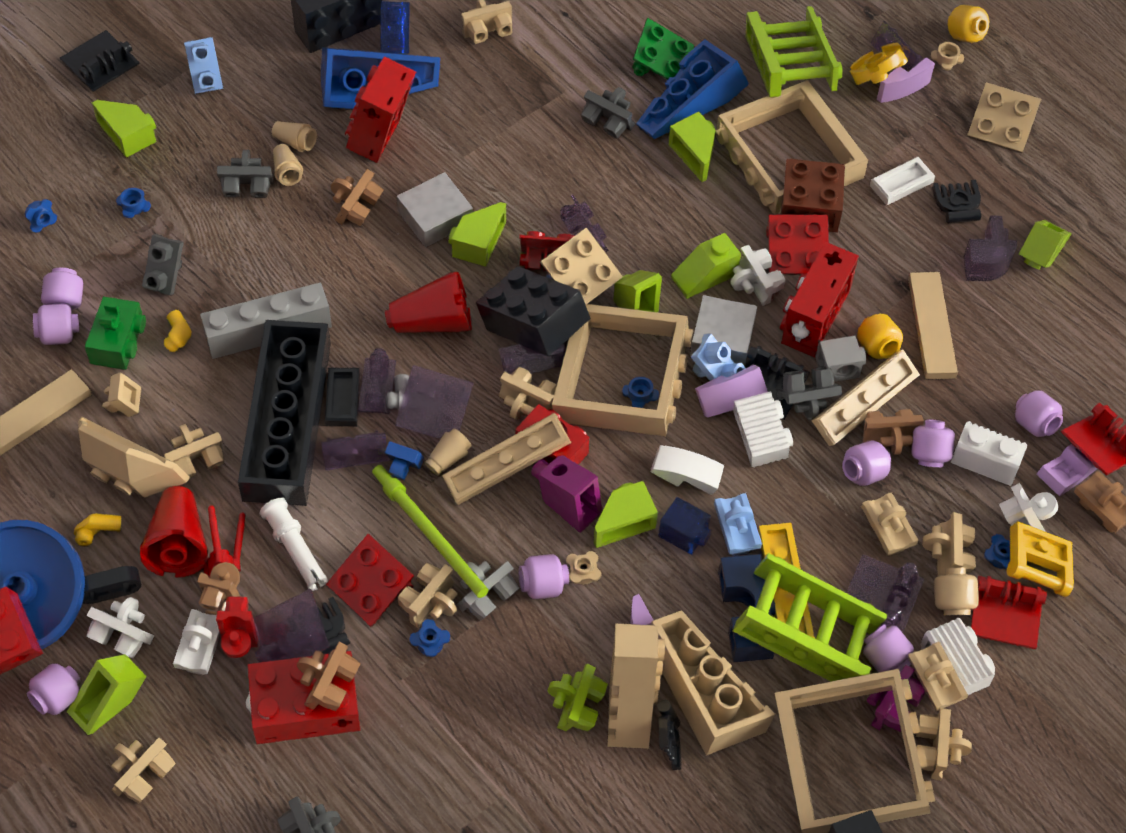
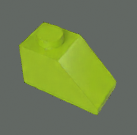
[92,100,156,158]
[668,111,716,182]
[448,202,506,267]
[1019,220,1072,270]
[671,233,741,299]
[613,270,662,312]
[594,481,658,548]
[67,654,147,735]

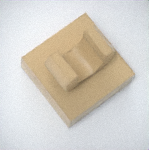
[102,372,141,417]

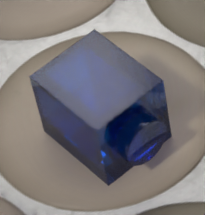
[658,497,712,555]

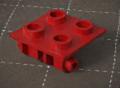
[766,215,829,274]
[519,231,574,271]
[1061,403,1126,476]
[326,534,414,627]
[971,576,1047,650]

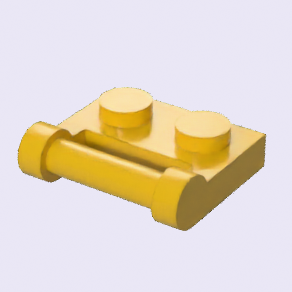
[1007,521,1074,597]

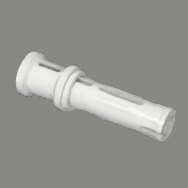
[259,498,328,591]

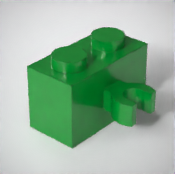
[85,296,146,370]

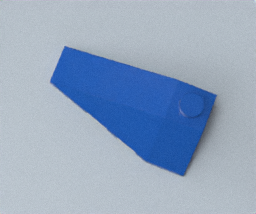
[636,39,749,139]
[321,47,440,109]

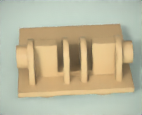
[967,82,1041,153]
[540,228,623,305]

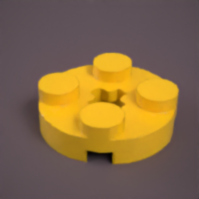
[850,43,908,85]

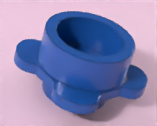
[116,188,151,218]
[25,199,57,233]
[622,377,659,408]
[984,534,1010,570]
[410,619,450,657]

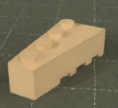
[651,610,775,756]
[607,623,665,749]

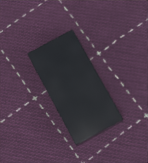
[325,368,360,427]

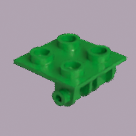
[632,18,695,80]

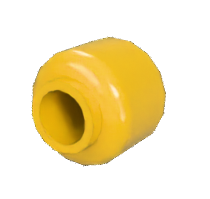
[947,5,989,43]
[857,313,903,359]

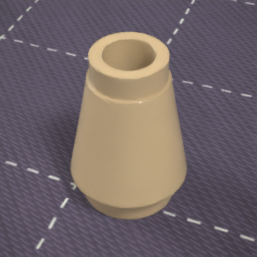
[272,121,317,152]
[273,144,303,186]
[425,428,472,476]

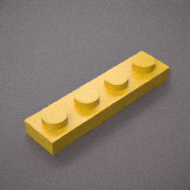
[758,523,815,638]

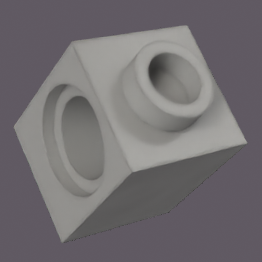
[816,336,866,382]

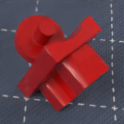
[216,597,258,658]

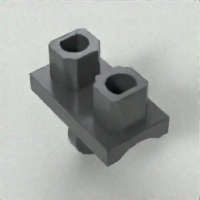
[581,87,635,139]
[217,149,274,198]
[142,234,184,296]
[777,366,842,420]
[277,796,341,833]

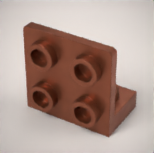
[780,159,845,233]

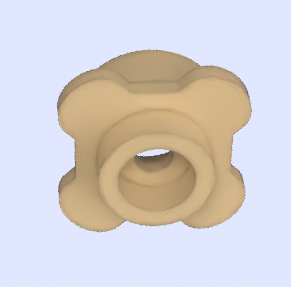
[931,42,964,71]
[566,551,601,585]

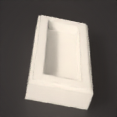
[870,157,935,206]

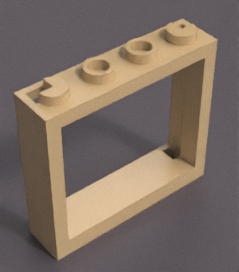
[716,80,868,215]
[552,304,693,436]
[775,669,935,833]

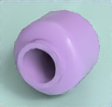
[41,268,83,310]
[33,304,79,345]
[1015,391,1063,437]
[911,419,955,467]
[842,440,891,486]
[519,554,569,599]
[863,624,914,672]
[27,664,81,715]

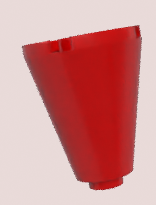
[385,271,473,333]
[140,486,208,578]

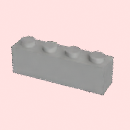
[200,282,332,359]

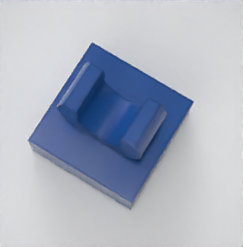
[385,441,424,480]

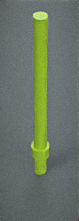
[372,465,489,598]

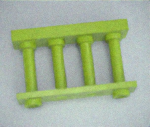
[745,6,842,97]
[733,553,887,682]

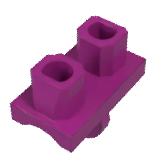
[867,665,926,732]

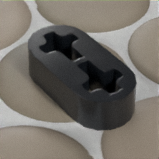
[83,566,142,604]

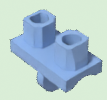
[184,37,223,94]
[691,333,746,381]
[714,493,762,556]

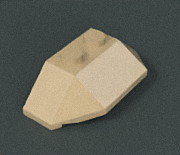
[78,417,190,498]

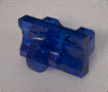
[380,1,410,54]

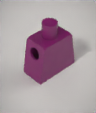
[531,456,602,533]

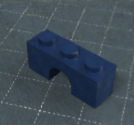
[718,554,775,663]

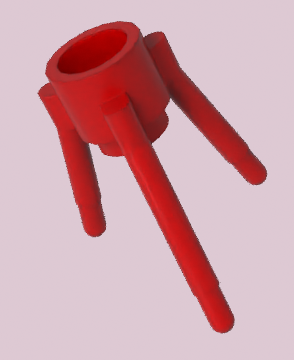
[203,505,246,578]

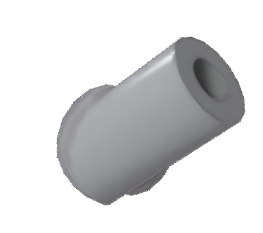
[386,374,411,410]

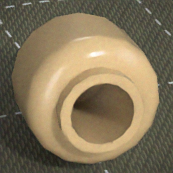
[934,568,979,615]

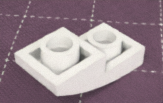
[650,445,724,495]

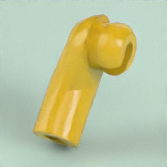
[164,310,192,352]
[74,513,121,546]

